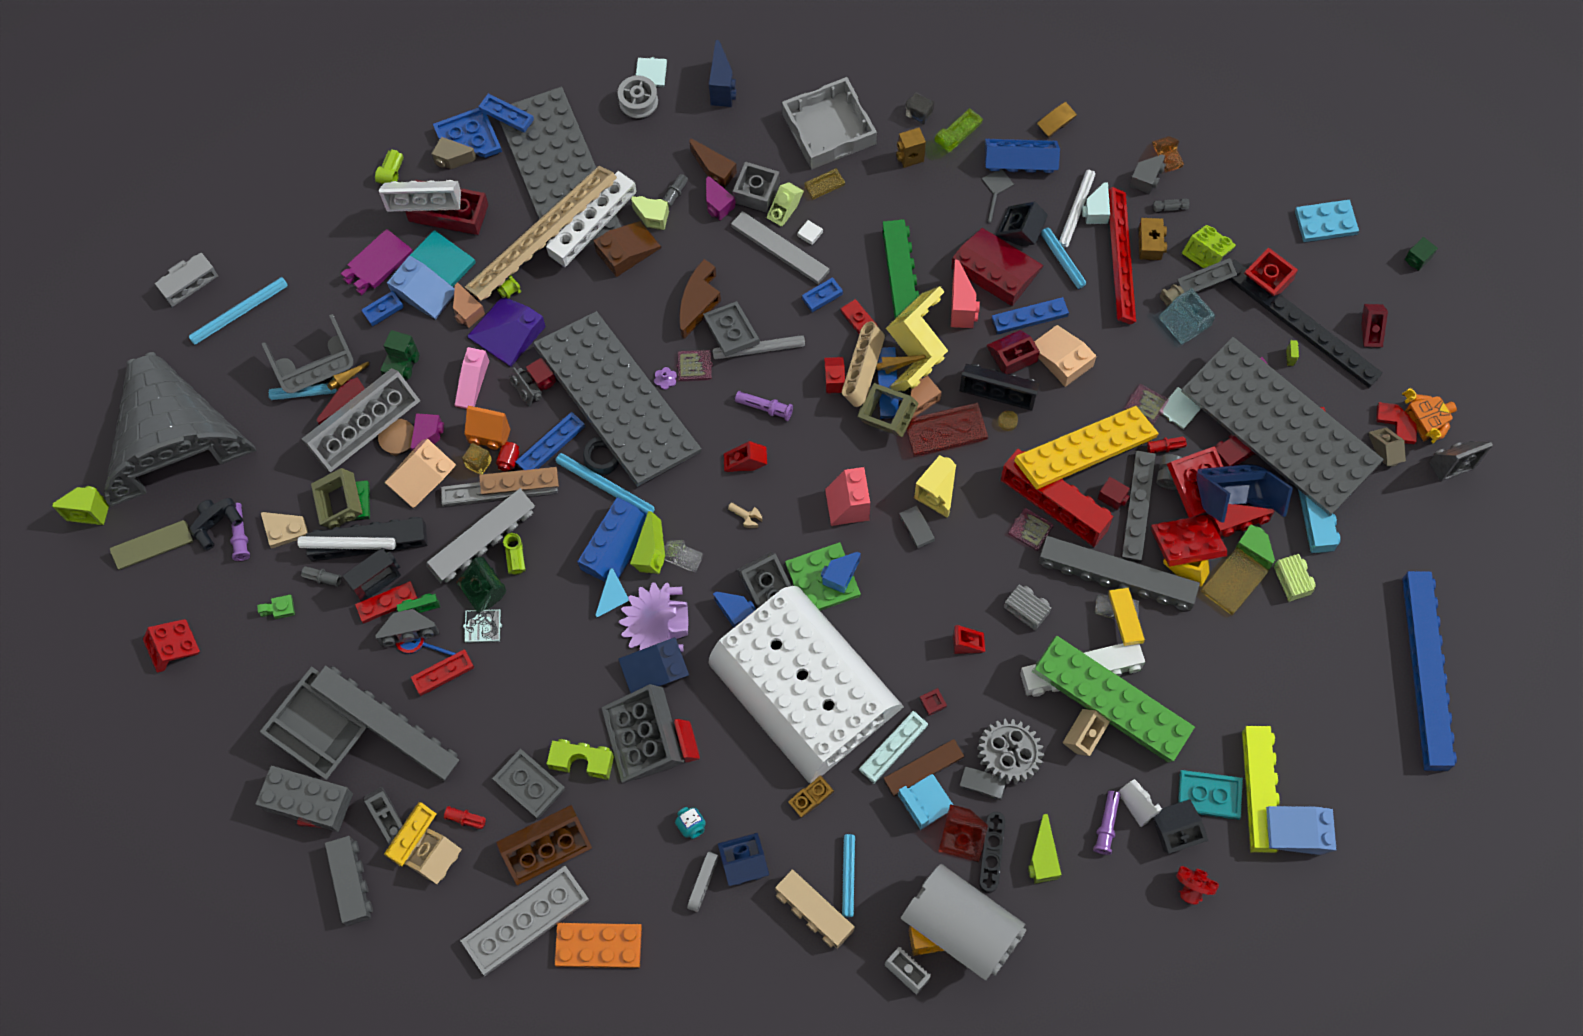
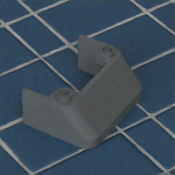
[262,314,354,393]

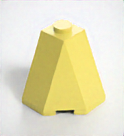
[914,455,956,517]

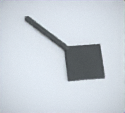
[982,169,1014,223]

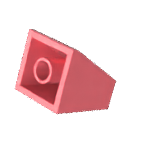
[825,467,870,526]

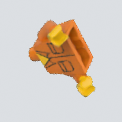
[1402,389,1457,443]

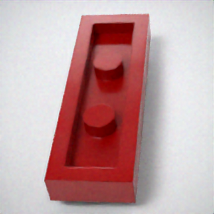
[355,581,418,624]
[411,649,474,696]

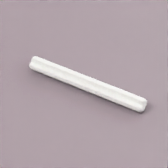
[1059,170,1095,248]
[297,536,396,550]

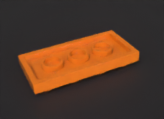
[555,923,642,968]

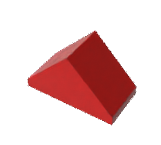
[953,625,985,654]

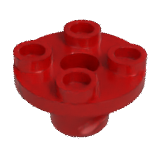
[1176,866,1219,905]

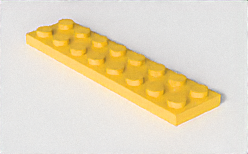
[1014,406,1159,489]

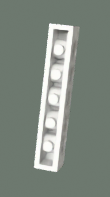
[546,171,637,267]

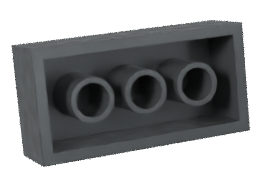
[256,766,353,832]

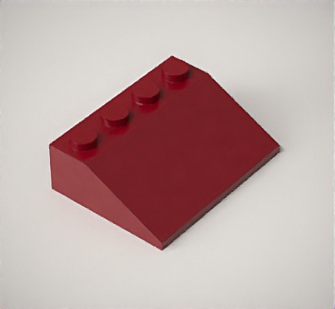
[951,228,1043,306]

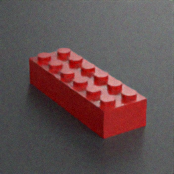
[1001,449,1113,548]

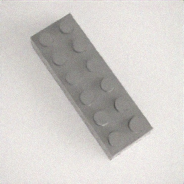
[302,368,420,472]
[426,488,535,583]

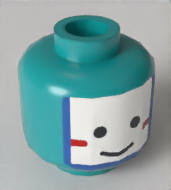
[675,807,706,839]

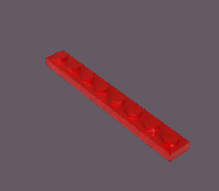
[1108,187,1136,325]

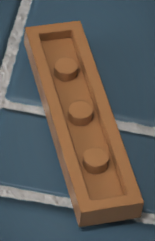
[479,467,559,495]

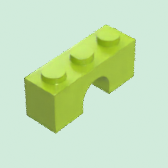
[547,739,614,780]

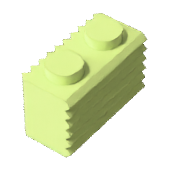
[1274,554,1315,602]

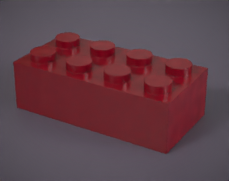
[405,179,489,235]

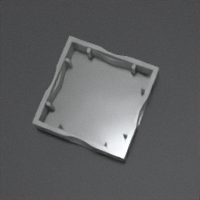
[782,77,877,170]

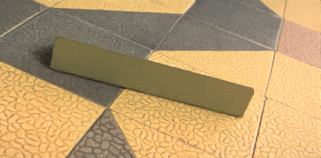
[110,520,194,570]

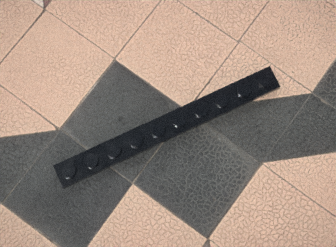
[1228,259,1383,388]

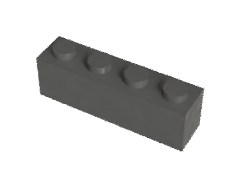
[325,836,373,926]

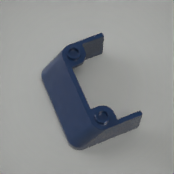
[1196,464,1293,523]

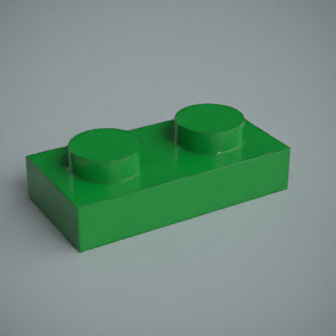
[355,481,370,520]
[396,594,440,613]

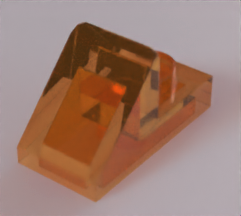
[1152,136,1184,172]

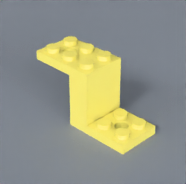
[886,286,948,392]

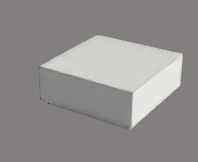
[797,220,823,245]

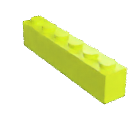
[1242,726,1280,852]

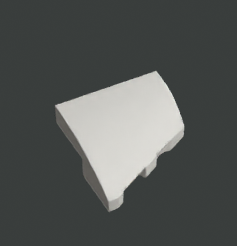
[1118,779,1162,827]

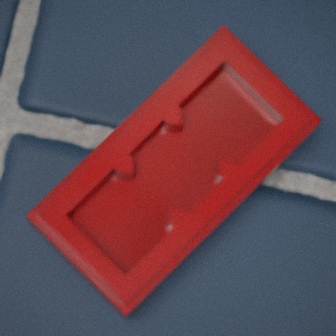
[841,299,878,334]

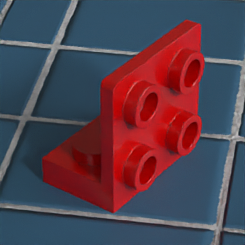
[143,619,200,672]

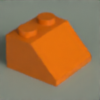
[465,405,511,450]

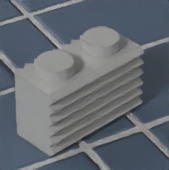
[1004,584,1051,631]
[885,947,930,995]

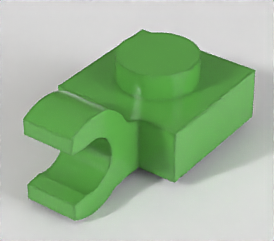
[257,595,295,619]

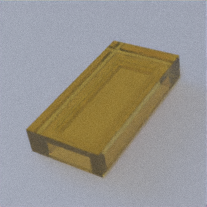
[805,168,845,200]

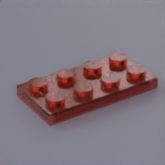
[906,403,988,457]

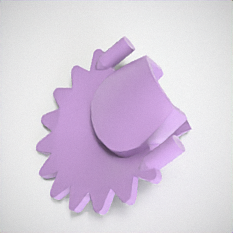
[619,583,688,652]

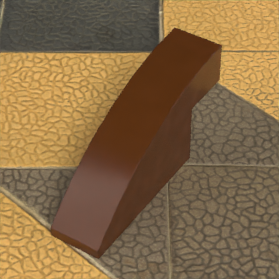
[680,259,721,339]

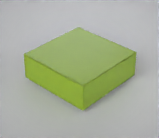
[1286,340,1299,366]

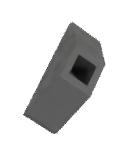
[376,609,439,647]

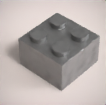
[733,162,780,213]

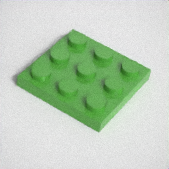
[785,542,861,611]

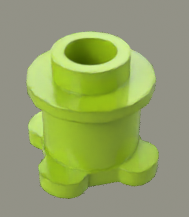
[497,275,521,299]

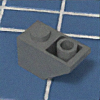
[1129,155,1166,194]

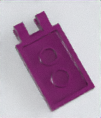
[341,229,413,295]

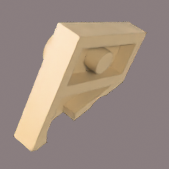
[261,512,308,548]

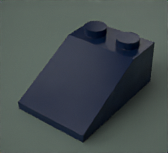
[709,40,737,107]
[619,637,689,693]

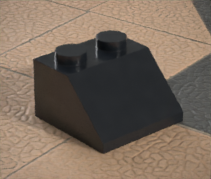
[995,202,1048,246]

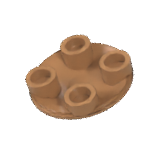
[378,419,414,456]

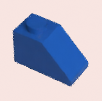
[821,552,861,594]
[713,591,756,628]

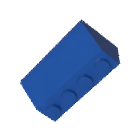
[985,139,1060,173]
[578,497,646,582]

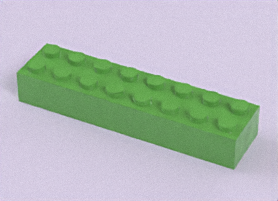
[1032,636,1195,763]

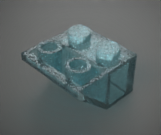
[1159,288,1216,345]

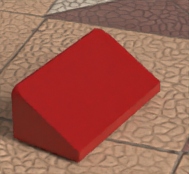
[674,719,700,763]

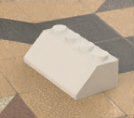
[379,180,461,212]

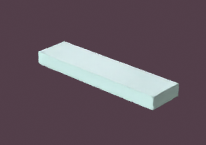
[859,711,928,784]

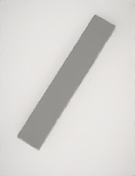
[731,211,829,285]
[441,482,558,507]

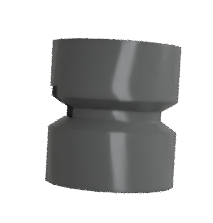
[1156,454,1182,490]

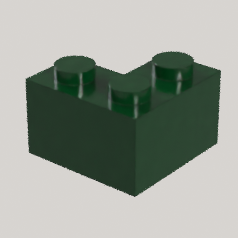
[380,330,420,381]

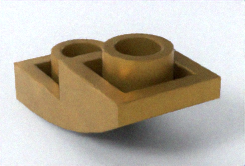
[1037,102,1077,138]
[788,775,834,818]

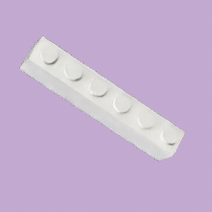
[1020,643,1145,697]

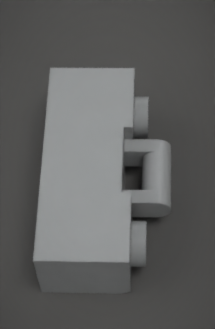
[155,252,218,307]

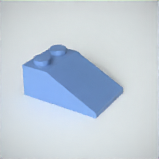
[387,255,455,320]
[1266,806,1336,855]

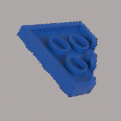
[433,108,502,158]

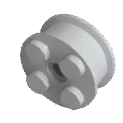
[618,75,658,118]

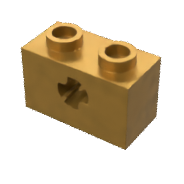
[896,127,926,168]
[1138,218,1167,260]

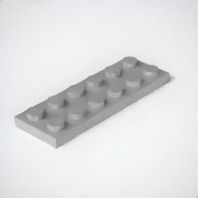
[461,866,590,976]

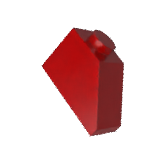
[824,357,845,393]
[724,441,767,472]

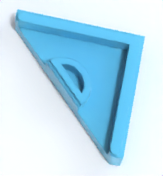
[595,568,629,617]

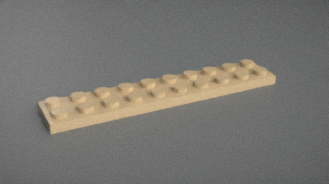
[465,166,617,301]

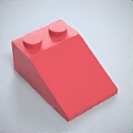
[951,260,980,328]

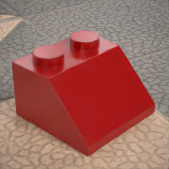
[1244,247,1298,296]

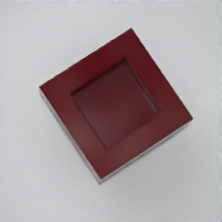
[920,688,947,716]

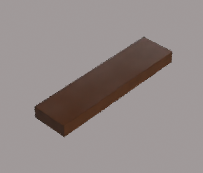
[883,739,964,797]

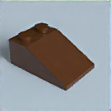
[593,221,661,277]

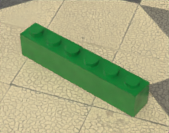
[882,219,919,319]

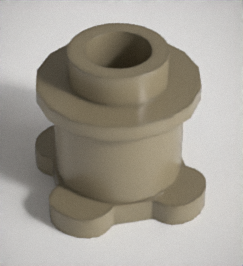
[1160,284,1184,309]

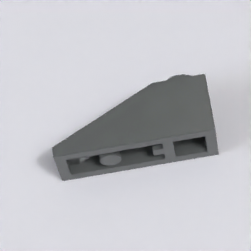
[364,786,403,845]

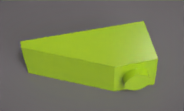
[630,511,665,574]
[1028,814,1061,883]

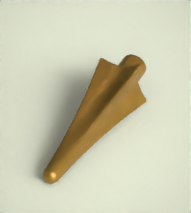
[876,355,926,374]
[327,362,370,391]

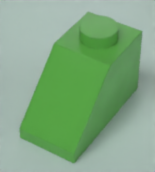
[1235,525,1275,570]

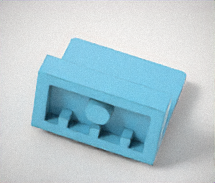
[898,774,954,830]

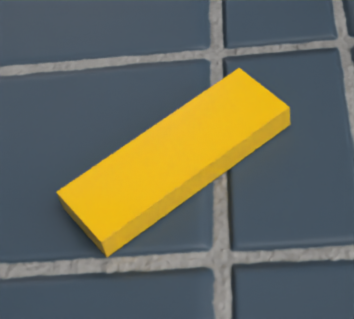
[1108,588,1145,646]
[384,802,436,866]

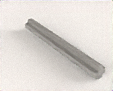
[713,335,805,359]

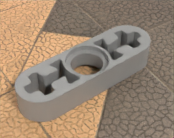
[687,852,719,912]

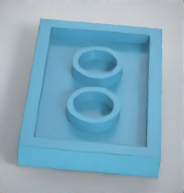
[1295,200,1359,242]

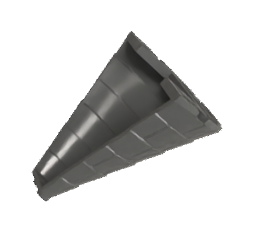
[104,352,256,507]

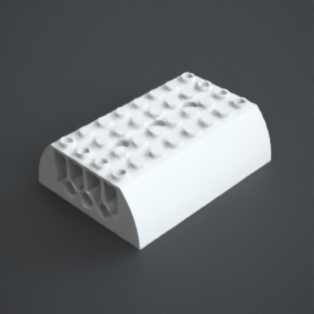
[709,586,903,784]

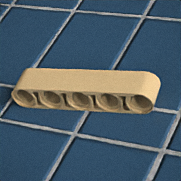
[842,322,885,407]

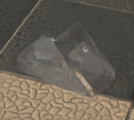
[664,540,703,573]

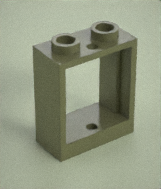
[857,383,919,437]
[311,468,363,529]

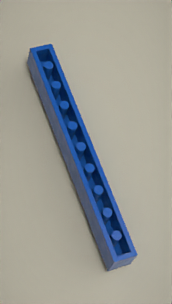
[1402,572,1457,771]

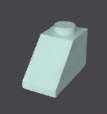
[1082,183,1110,224]

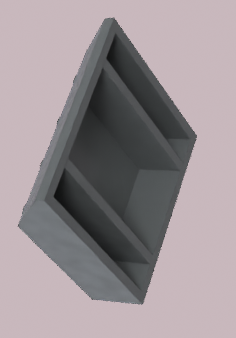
[260,666,367,780]

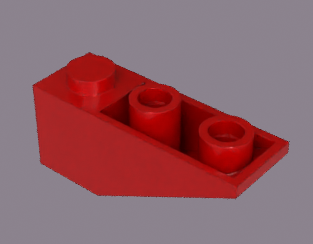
[1209,504,1274,537]

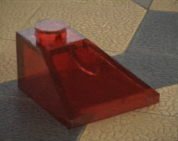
[939,804,988,862]

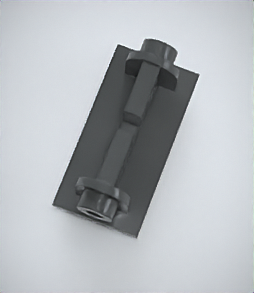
[509,367,542,407]

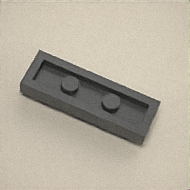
[1177,258,1237,297]

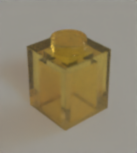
[462,443,492,475]

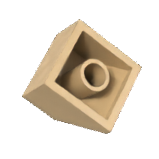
[404,828,462,884]

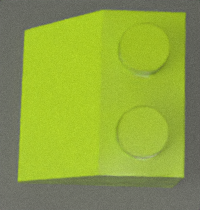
[52,486,109,525]

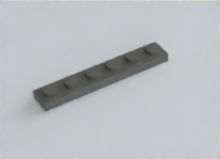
[1121,451,1156,563]

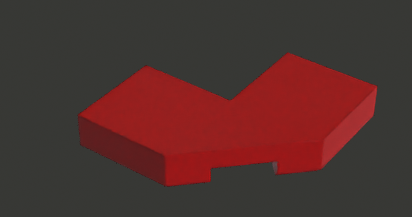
[1376,402,1417,444]

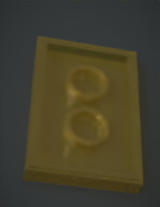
[1201,547,1269,616]

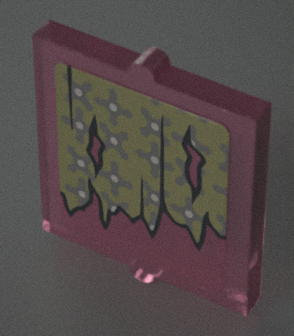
[676,350,713,381]
[1125,384,1169,425]
[1008,508,1054,551]

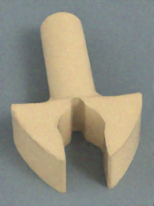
[728,503,762,528]

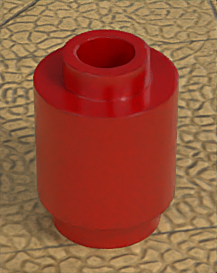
[496,442,520,472]

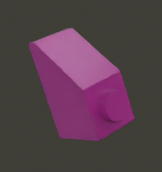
[706,176,736,221]
[411,414,444,451]

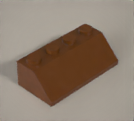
[496,805,592,886]

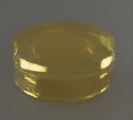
[998,411,1018,431]

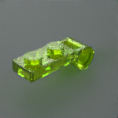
[934,108,983,152]

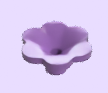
[654,367,677,390]

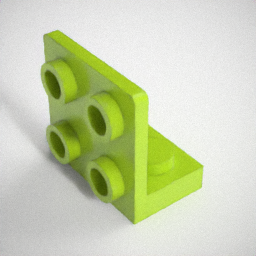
[1182,225,1236,268]

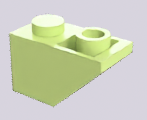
[766,182,804,226]
[631,196,669,230]

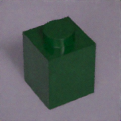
[1404,237,1438,271]

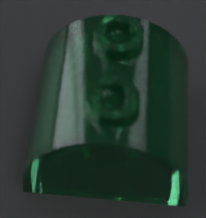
[457,557,506,613]

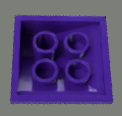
[467,297,546,367]

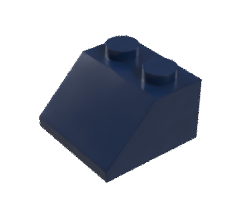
[718,833,769,886]

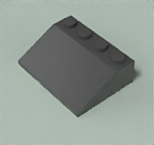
[601,684,684,783]

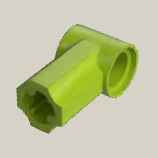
[375,149,404,184]
[503,533,526,575]

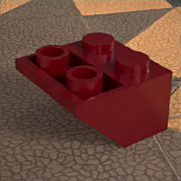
[987,330,1040,374]

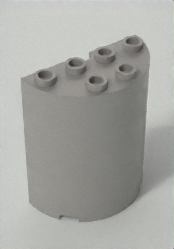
[901,864,1027,980]

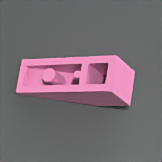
[455,347,489,409]

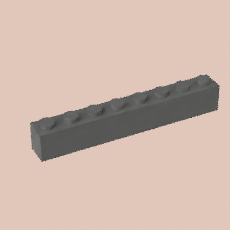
[1038,536,1200,611]
[310,666,459,782]

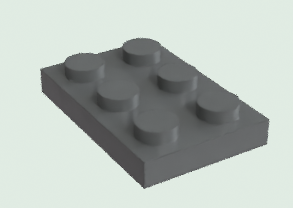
[703,301,760,357]
[492,748,565,820]

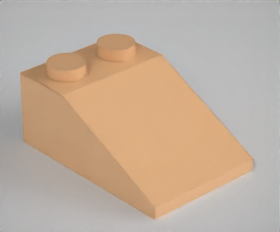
[1034,325,1096,387]
[384,439,456,508]

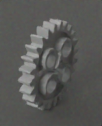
[977,719,1044,784]

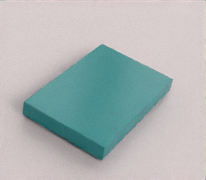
[410,230,476,287]
[1178,770,1243,820]

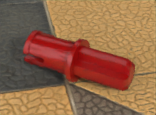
[1147,437,1187,453]
[444,806,486,829]

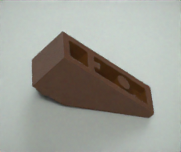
[689,138,737,188]

